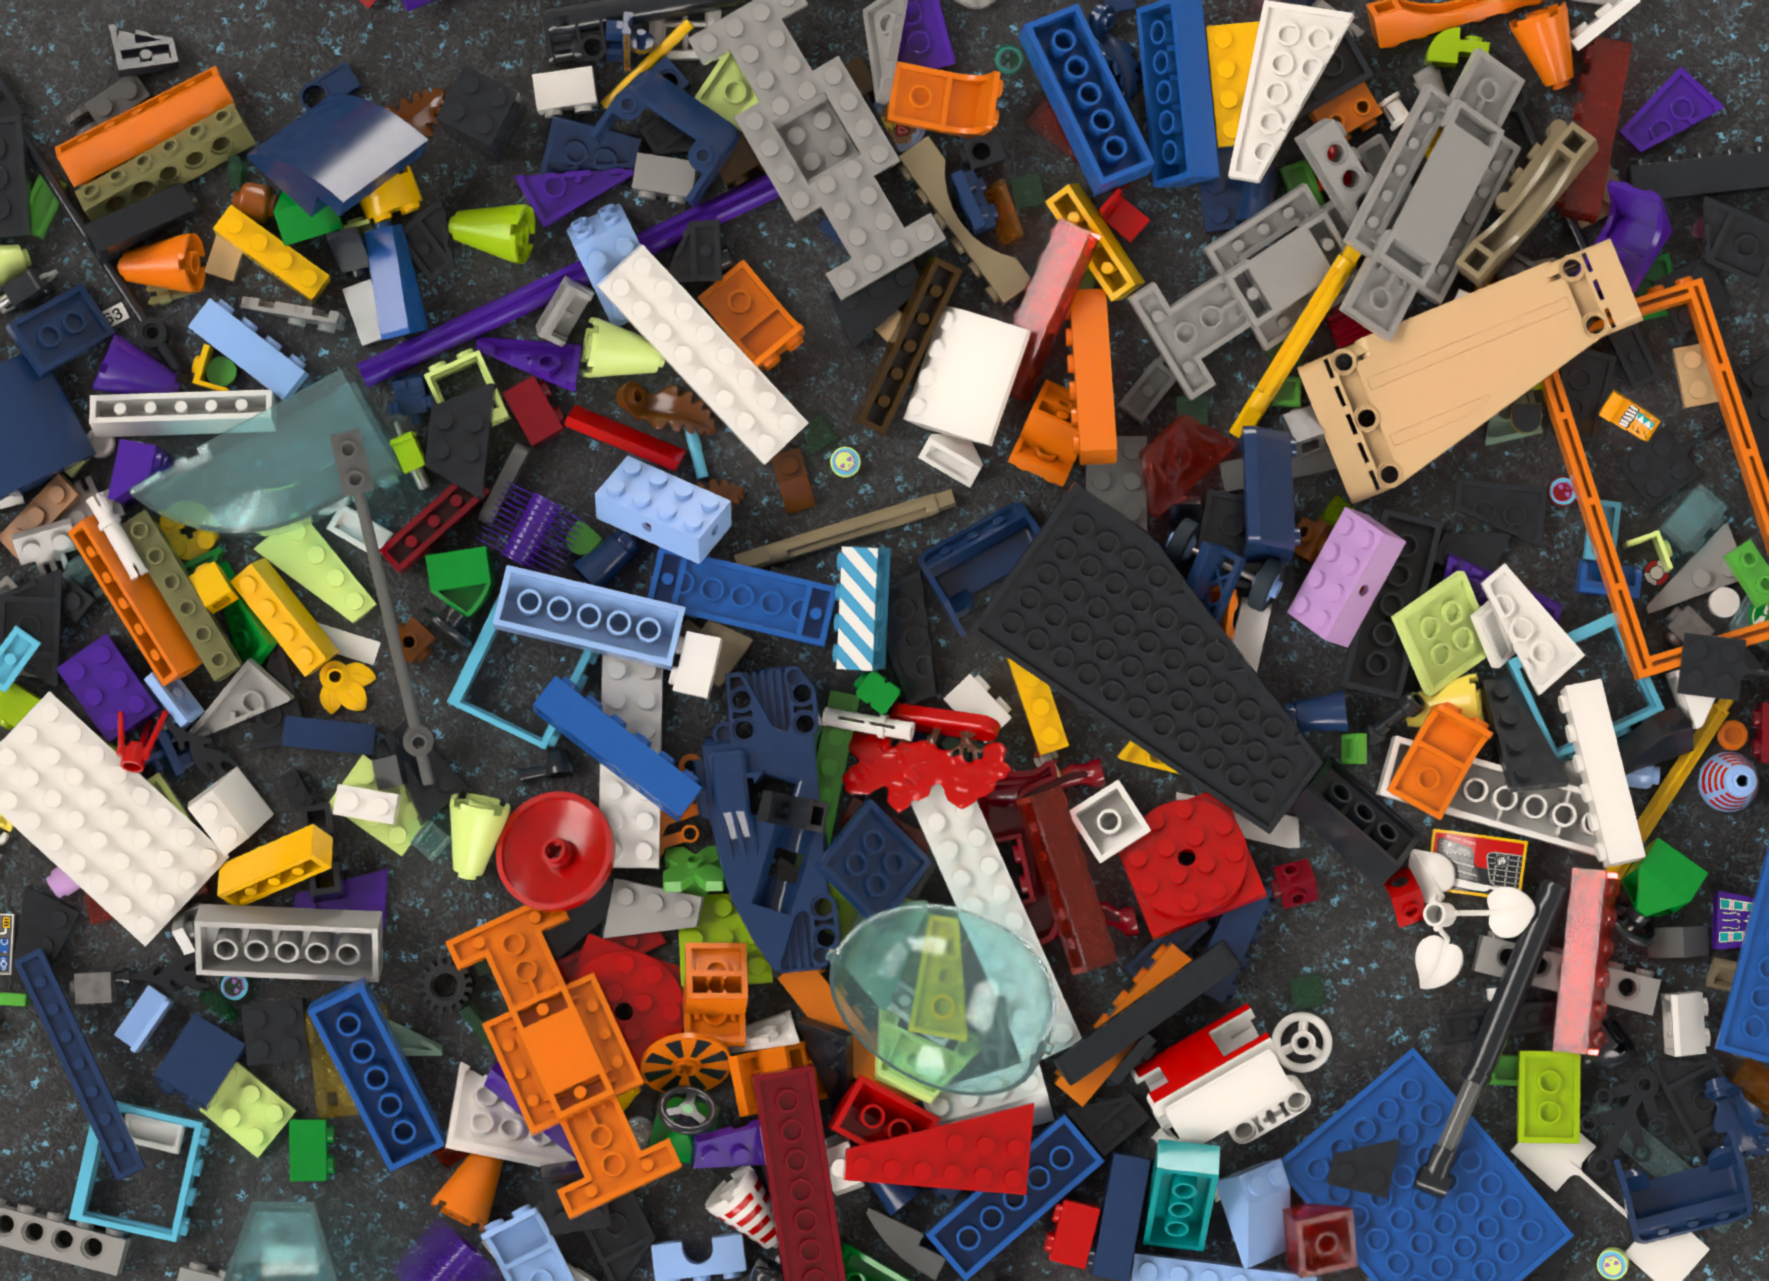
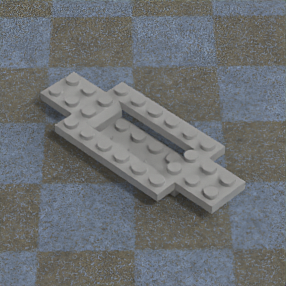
[1339,48,1525,341]

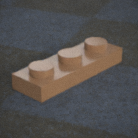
[0,473,82,559]

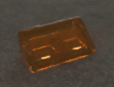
[984,179,1024,246]
[1731,1058,1769,1115]

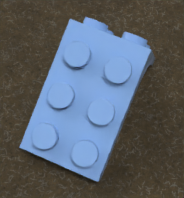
[566,204,640,327]
[480,1204,575,1281]

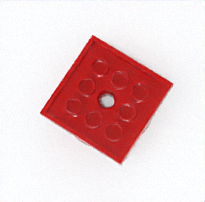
[1118,792,1267,940]
[570,933,684,1084]

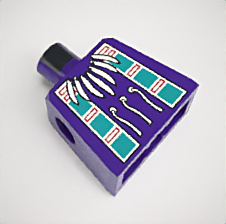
[1711,891,1754,949]

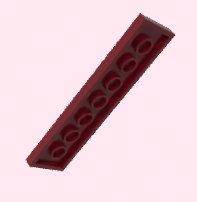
[752,1064,846,1281]

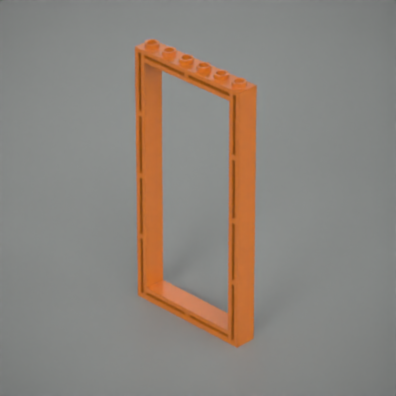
[1539,276,1769,681]

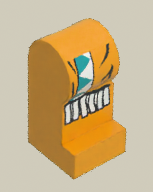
[1599,390,1661,442]

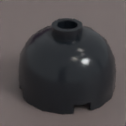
[1577,1008,1637,1070]

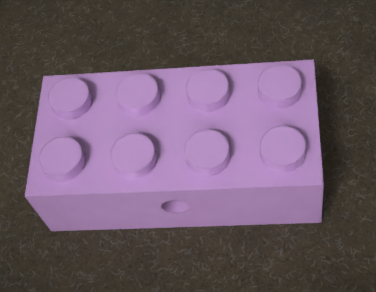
[1287,507,1406,648]

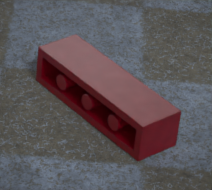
[379,484,490,575]

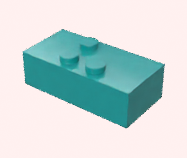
[1143,1139,1220,1251]

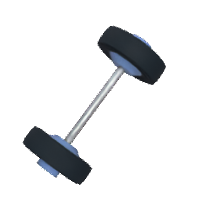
[1166,518,1285,612]

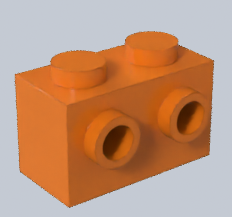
[1309,82,1382,141]

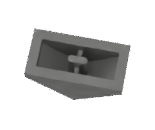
[1647,925,1709,958]

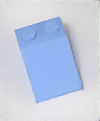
[1217,1158,1290,1269]

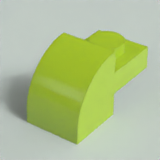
[1424,27,1490,69]

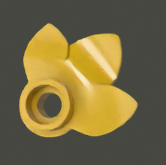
[319,660,376,714]

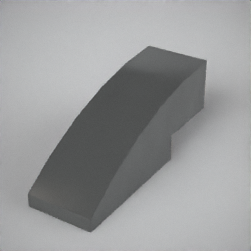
[866,1206,946,1280]

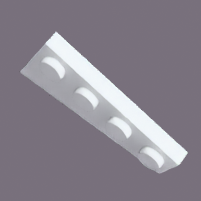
[1480,563,1585,695]

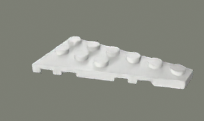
[1228,0,1355,183]
[445,1062,576,1167]

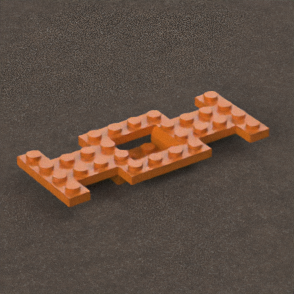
[445,905,683,1220]

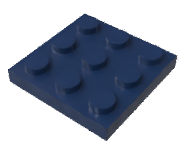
[814,799,933,929]

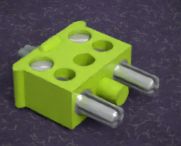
[390,421,431,490]

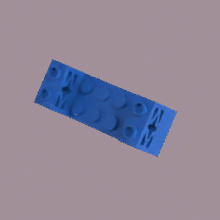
[647,547,836,649]

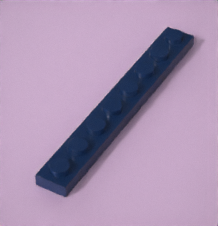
[13,948,147,1181]

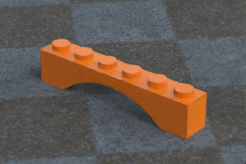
[1366,0,1544,49]

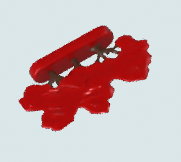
[842,703,1012,813]

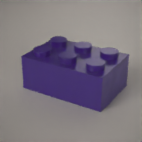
[56,634,164,744]

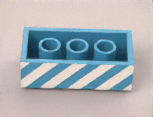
[832,546,891,671]

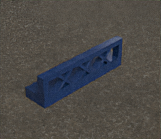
[1186,541,1247,624]

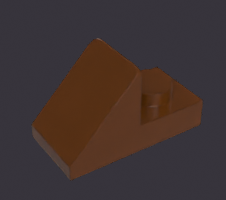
[771,448,816,515]

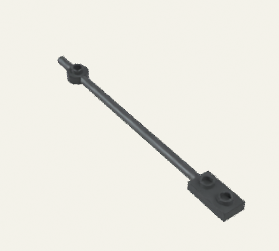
[329,428,434,785]

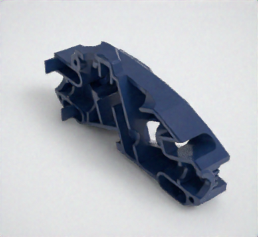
[693,666,842,974]

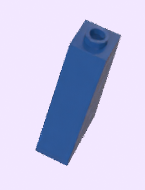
[364,220,429,340]

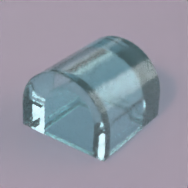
[410,819,452,862]

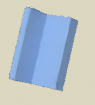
[144,671,205,730]
[114,984,175,1053]

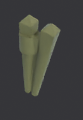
[145,286,205,307]

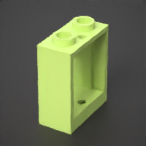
[424,348,511,427]

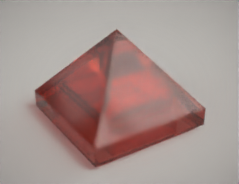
[433,1136,470,1168]

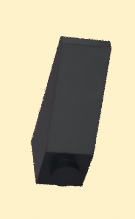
[326,226,370,278]
[1617,706,1694,775]

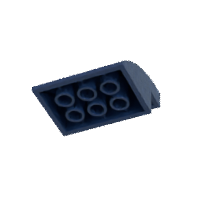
[247,93,428,217]
[0,354,97,501]

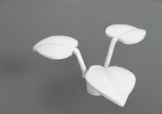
[1409,849,1535,989]

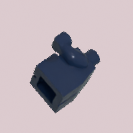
[387,372,435,425]

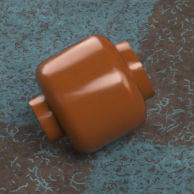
[232,182,278,224]

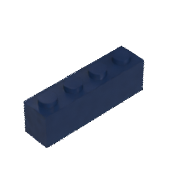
[1203,888,1275,1003]

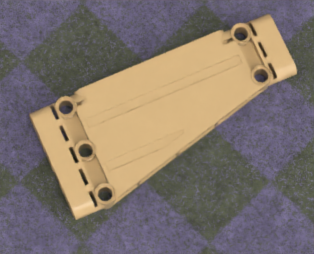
[1297,238,1643,504]

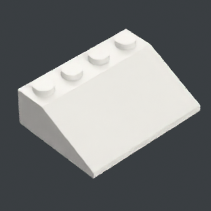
[903,306,1031,446]

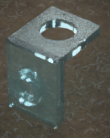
[61,555,105,598]

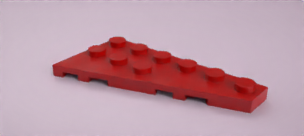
[843,1102,1035,1195]

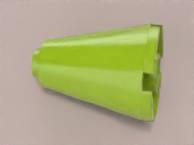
[448,204,536,264]

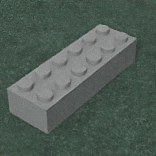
[194,904,383,982]

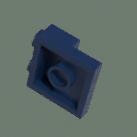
[951,169,1000,237]

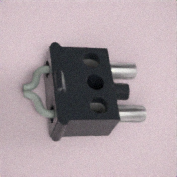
[0,268,59,315]

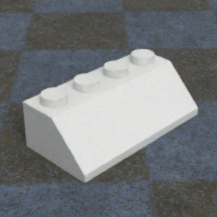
[923,1062,1054,1126]

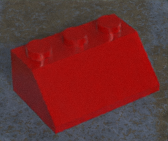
[827,1075,941,1145]

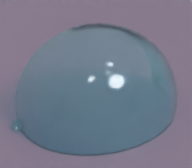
[825,904,1057,1096]

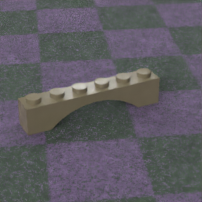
[1455,121,1599,289]
[897,136,1034,307]

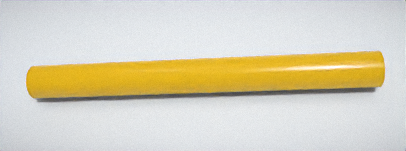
[600,18,694,109]

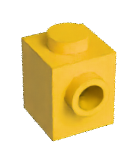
[188,561,239,614]

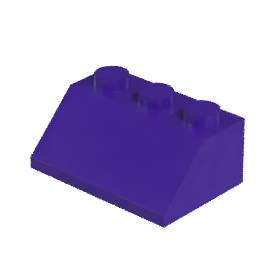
[108,439,174,507]

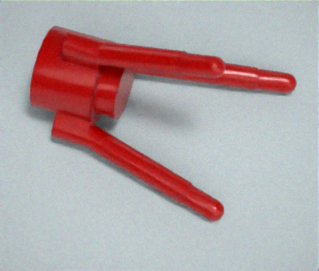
[116,710,168,773]

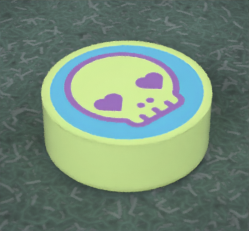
[830,447,861,478]
[1597,1247,1629,1280]

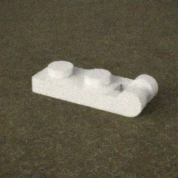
[1570,0,1641,51]

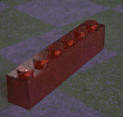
[1556,36,1632,224]
[1009,218,1102,401]
[1016,786,1118,975]
[1552,867,1620,1056]

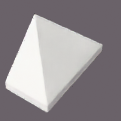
[918,434,983,488]

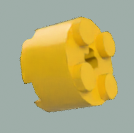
[359,166,423,224]

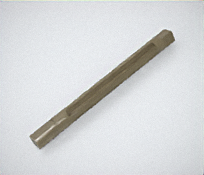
[734,489,956,569]

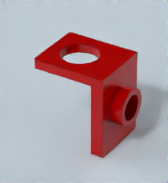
[1099,188,1150,243]
[1384,867,1425,928]

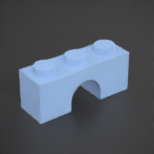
[651,1232,747,1281]

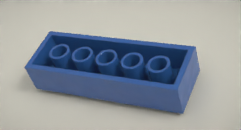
[1136,0,1220,188]
[1018,3,1155,196]
[533,676,702,822]
[307,977,446,1172]
[925,1113,1105,1281]

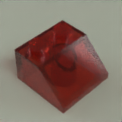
[1282,1203,1358,1278]

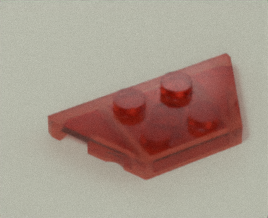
[1139,414,1238,518]

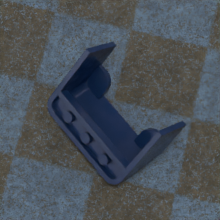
[590,70,739,208]
[1237,426,1301,563]
[918,503,1040,638]
[1613,1129,1753,1244]

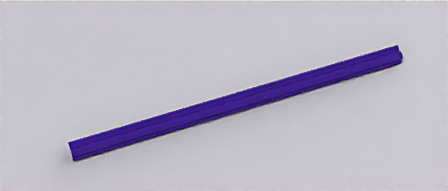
[357,174,780,387]

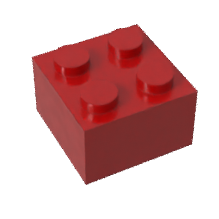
[1043,1196,1100,1269]

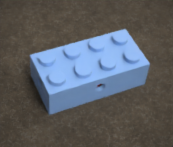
[595,456,732,564]

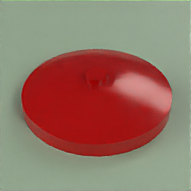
[496,791,616,912]

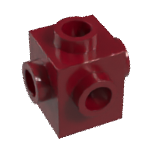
[1270,858,1319,909]

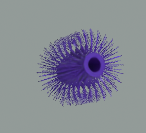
[476,481,587,575]
[393,1218,504,1281]

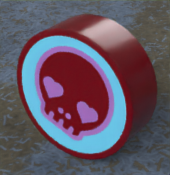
[1547,476,1576,507]

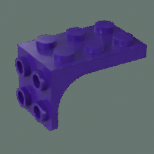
[1574,180,1672,299]

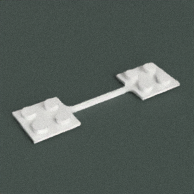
[1510,1133,1710,1281]

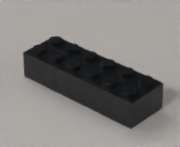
[1338,509,1443,701]

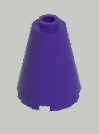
[92,333,180,394]

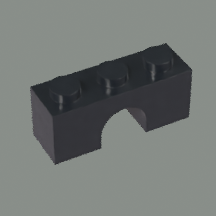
[300,802,346,902]

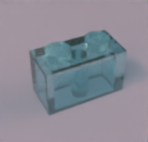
[1657,484,1728,555]

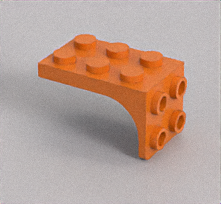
[884,61,1003,139]
[697,259,805,372]
[1386,701,1493,820]

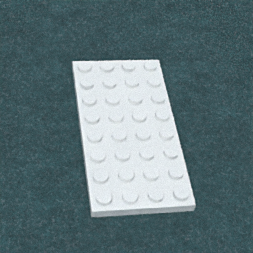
[0,691,229,947]

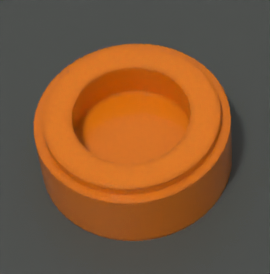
[1716,720,1748,751]

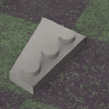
[603,878,705,938]

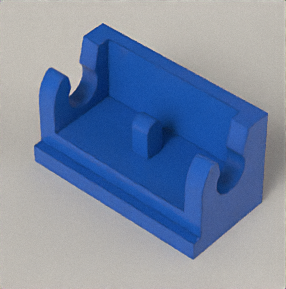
[1575,560,1642,600]

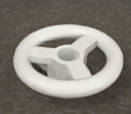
[1272,1012,1332,1073]

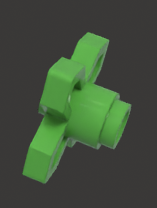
[663,846,725,898]

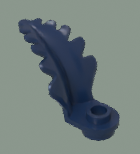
[1089,4,1142,105]
[1705,1077,1769,1157]

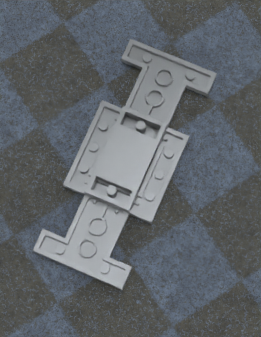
[688,0,946,301]
[1127,134,1413,401]

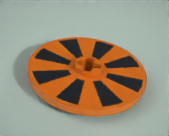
[640,1032,731,1093]

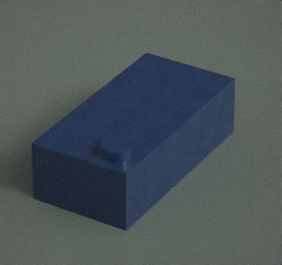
[1086,1150,1151,1281]

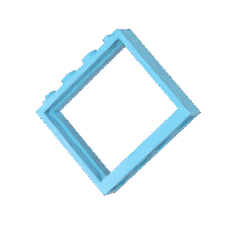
[447,593,600,750]
[1505,612,1665,762]
[69,1101,210,1242]

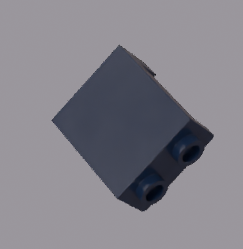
[154,1013,246,1111]

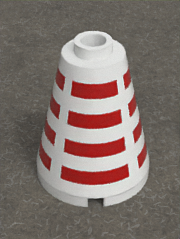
[705,1166,778,1249]

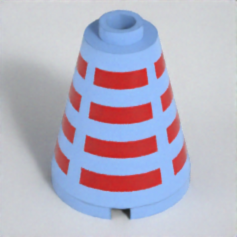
[1698,752,1759,812]

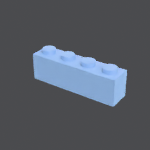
[188,298,309,403]

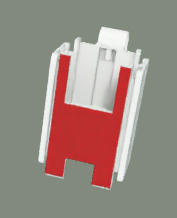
[1131,1003,1311,1144]

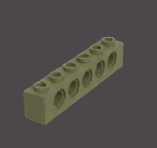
[74,102,256,222]
[121,509,244,682]

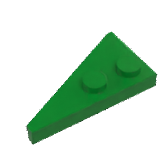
[217,561,277,666]

